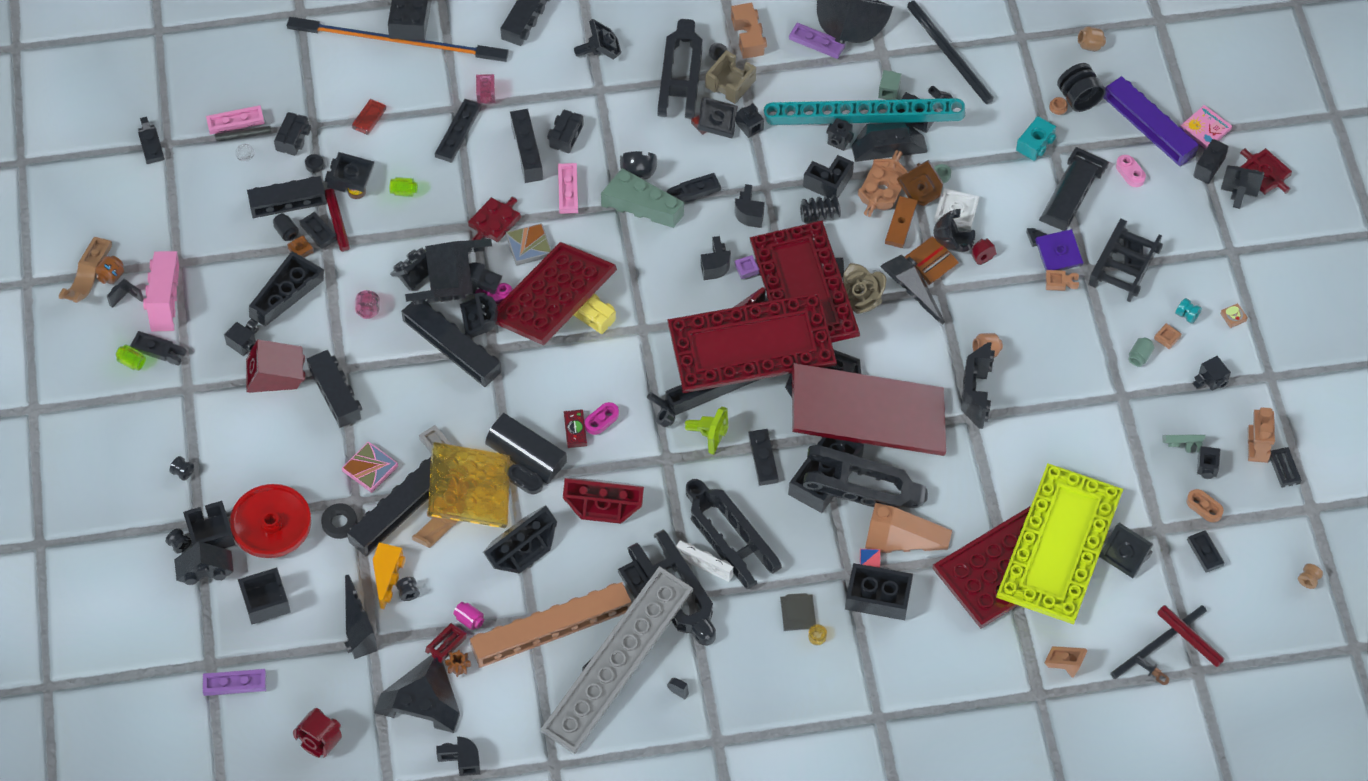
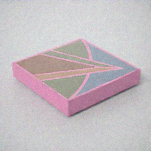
[342,442,398,493]

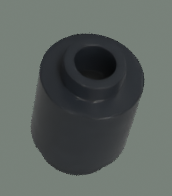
[273,213,299,241]

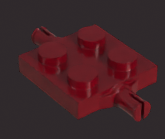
[1240,148,1292,195]
[468,196,521,243]

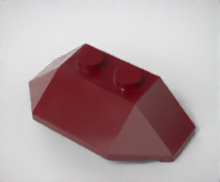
[563,478,644,524]

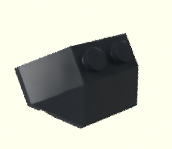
[851,122,928,162]
[483,505,557,574]

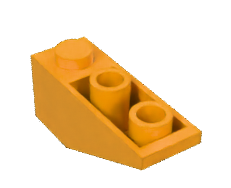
[373,542,405,609]

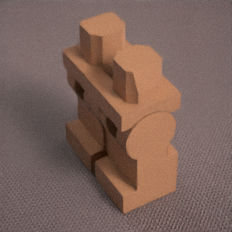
[1247,407,1275,463]

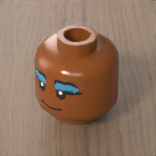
[95,256,124,284]

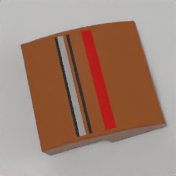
[905,236,959,285]

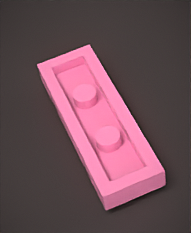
[206,105,264,135]
[558,163,578,214]

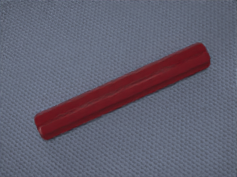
[325,188,350,252]
[1157,605,1224,667]

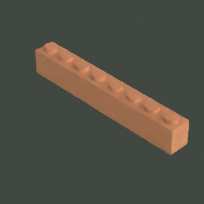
[470,582,632,668]

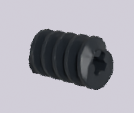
[800,195,841,223]

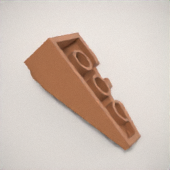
[865,503,952,553]

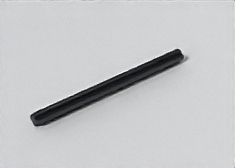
[907,0,994,104]

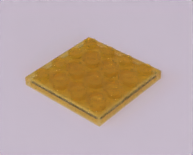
[428,442,510,528]

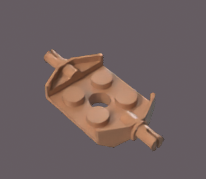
[858,150,908,217]

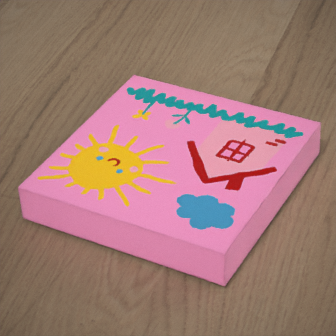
[1180,105,1232,149]

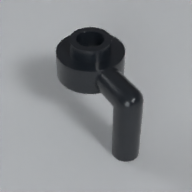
[647,392,675,427]

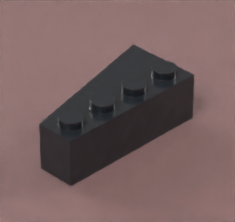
[249,251,324,326]

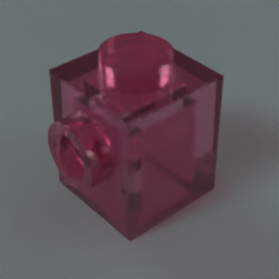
[476,74,495,104]

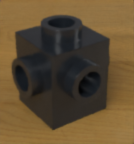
[826,118,854,151]

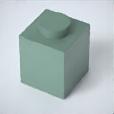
[878,70,902,100]

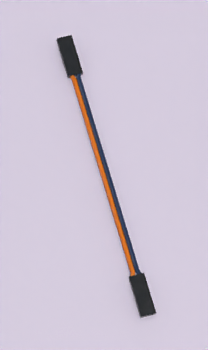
[286,17,509,62]

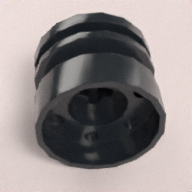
[1057,63,1106,112]

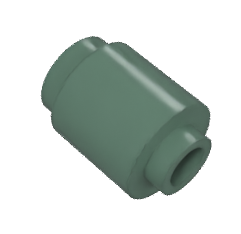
[1128,337,1155,367]

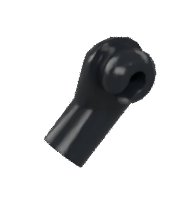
[928,86,953,99]

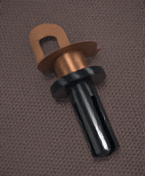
[1135,656,1169,685]

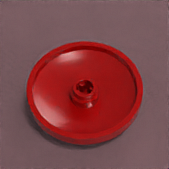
[230,484,311,558]

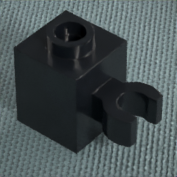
[736,103,764,138]
[224,318,259,356]
[1192,356,1231,391]

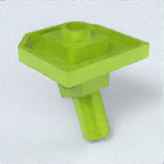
[685,406,729,455]

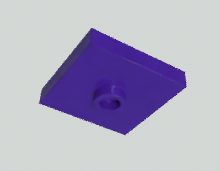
[1035,229,1083,271]

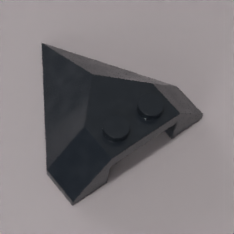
[374,655,460,733]

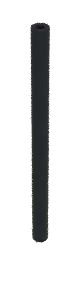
[1110,605,1207,679]

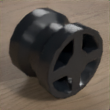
[169,456,194,481]
[165,528,191,554]
[396,577,420,601]

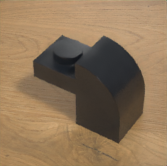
[734,184,765,228]
[700,236,731,280]
[469,262,502,295]
[436,737,481,776]

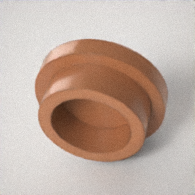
[1049,97,1068,115]

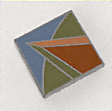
[506,223,552,266]

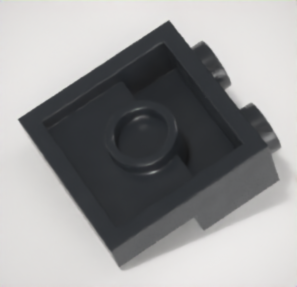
[325,152,374,192]

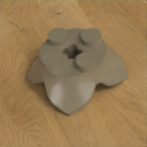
[843,263,886,314]

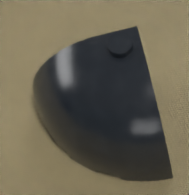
[817,0,894,44]

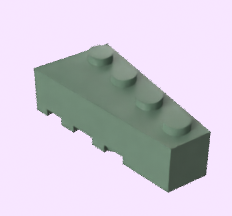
[601,168,684,228]

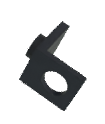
[107,279,144,308]

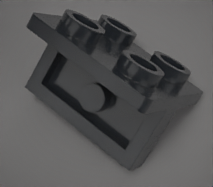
[1221,165,1264,209]
[390,247,429,290]

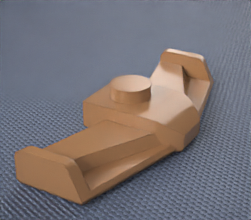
[412,474,469,548]

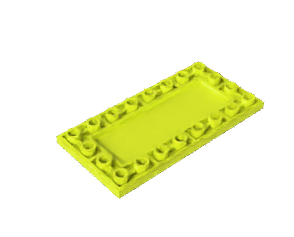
[996,463,1123,625]

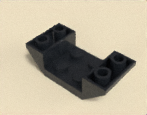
[961,342,995,429]

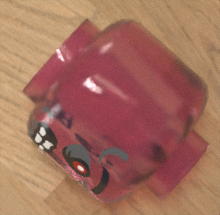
[355,290,380,319]

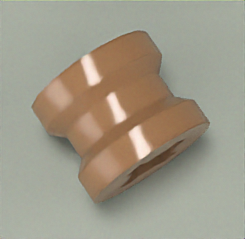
[1298,564,1323,589]

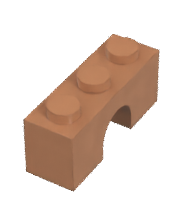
[731,2,767,59]

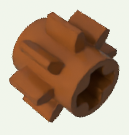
[445,650,471,677]

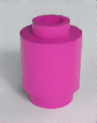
[453,602,484,630]

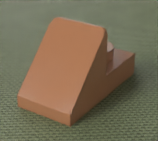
[1044,646,1087,678]

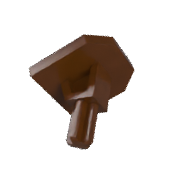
[897,160,943,206]

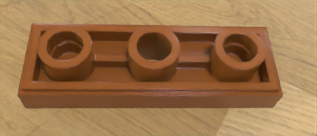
[885,196,918,248]

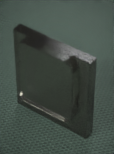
[780,593,816,631]

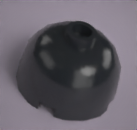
[620,151,657,180]

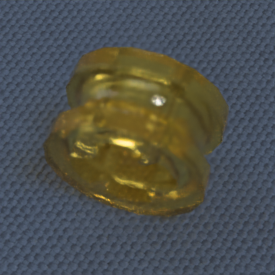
[808,624,827,645]

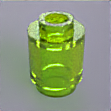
[389,177,418,197]
[116,345,146,371]

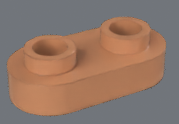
[1186,489,1224,522]

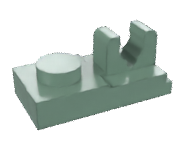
[1162,435,1205,453]

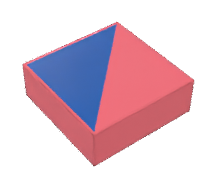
[860,549,880,568]

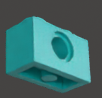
[1016,116,1056,161]

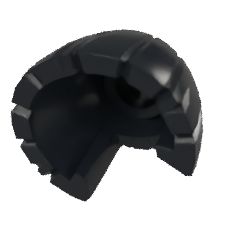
[933,209,976,252]

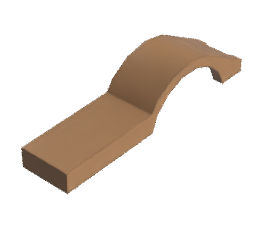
[59,237,112,303]

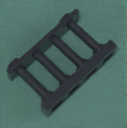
[1088,218,1163,302]

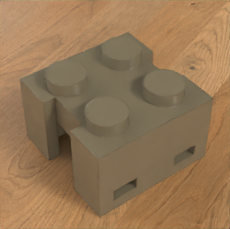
[705,50,756,104]

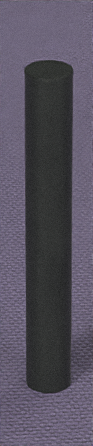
[215,126,271,141]

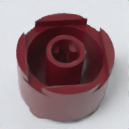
[293,708,342,758]

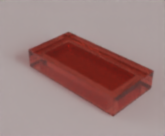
[352,99,386,135]

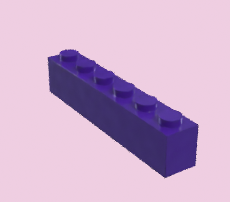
[1103,76,1199,167]

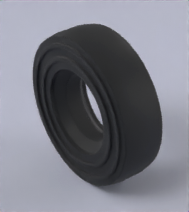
[321,503,358,539]

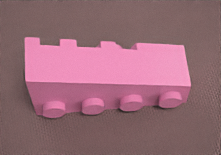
[143,251,180,332]

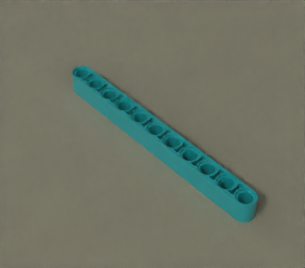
[764,98,966,125]

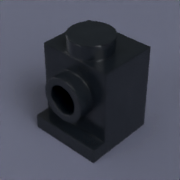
[1197,446,1220,479]

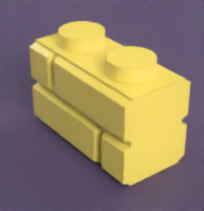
[573,294,616,334]

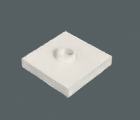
[934,188,979,230]

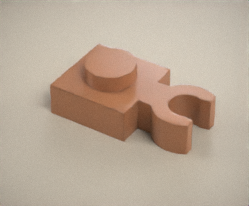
[1046,270,1079,291]

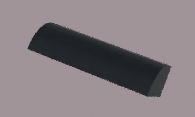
[1039,161,1098,231]
[485,412,567,484]

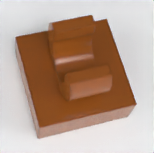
[287,236,314,257]

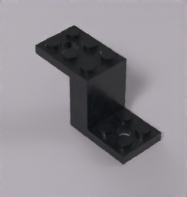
[405,239,492,305]

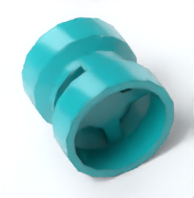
[1175,298,1202,324]

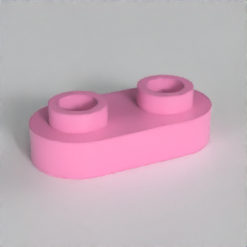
[1116,155,1146,187]

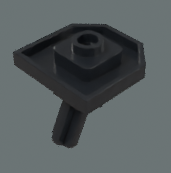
[574,19,621,60]

